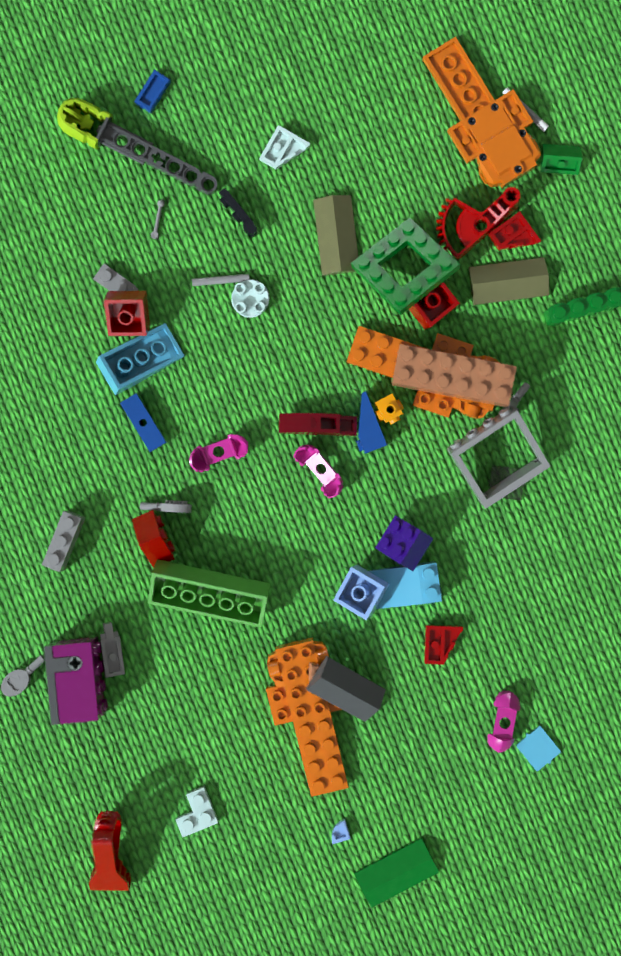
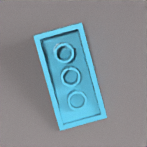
[96,323,184,395]
[369,561,442,609]

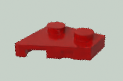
[488,211,541,251]
[424,625,463,665]

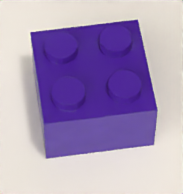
[375,516,433,571]

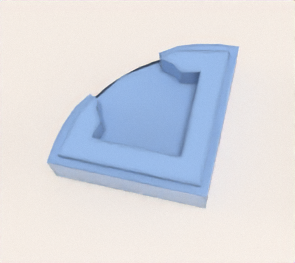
[332,819,351,844]

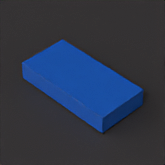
[134,69,171,113]

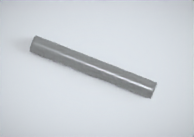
[192,274,250,286]

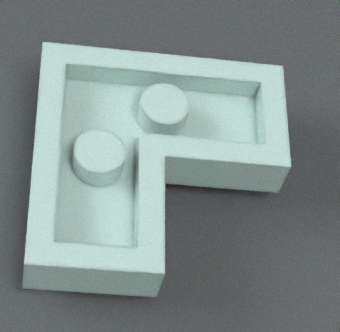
[175,786,219,838]

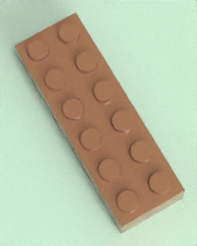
[392,344,517,407]

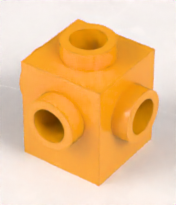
[374,394,404,425]

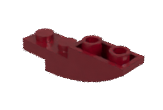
[278,413,357,437]

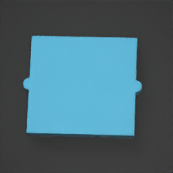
[516,725,561,771]

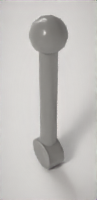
[151,200,165,239]

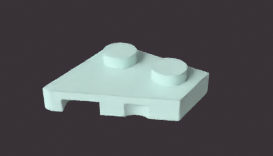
[259,125,310,169]

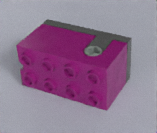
[44,637,108,725]

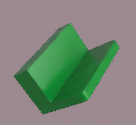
[540,144,583,175]

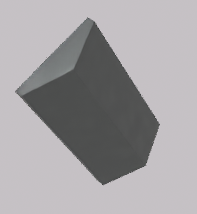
[306,656,386,722]

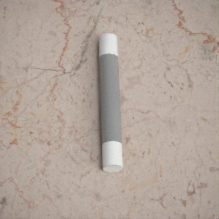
[502,87,549,132]

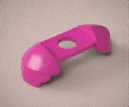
[189,434,248,472]
[293,444,343,498]
[487,691,521,753]

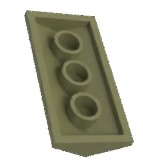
[313,195,358,276]
[468,258,549,305]

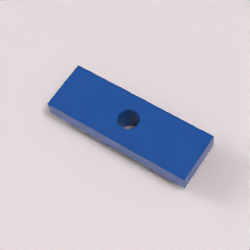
[120,393,167,452]

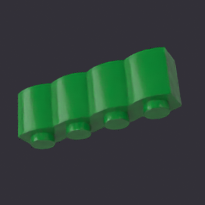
[543,287,621,326]

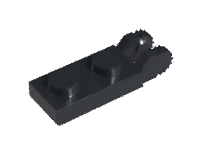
[219,188,258,238]

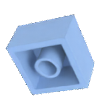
[334,565,389,620]

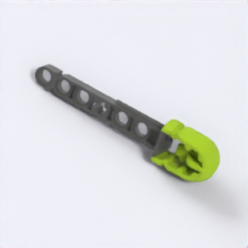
[57,98,217,195]

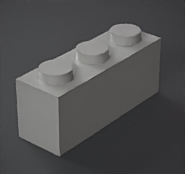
[42,511,86,572]

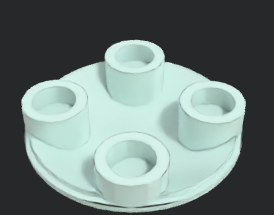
[231,279,269,318]

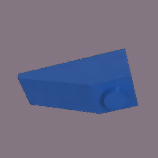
[356,391,387,454]

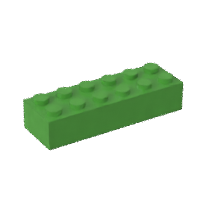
[148,559,271,628]

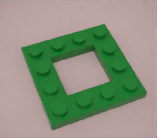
[351,217,460,316]

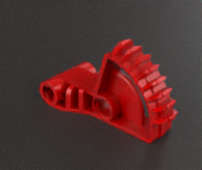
[436,187,520,259]
[89,810,131,891]

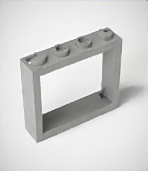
[447,406,551,509]

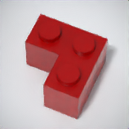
[132,510,176,568]

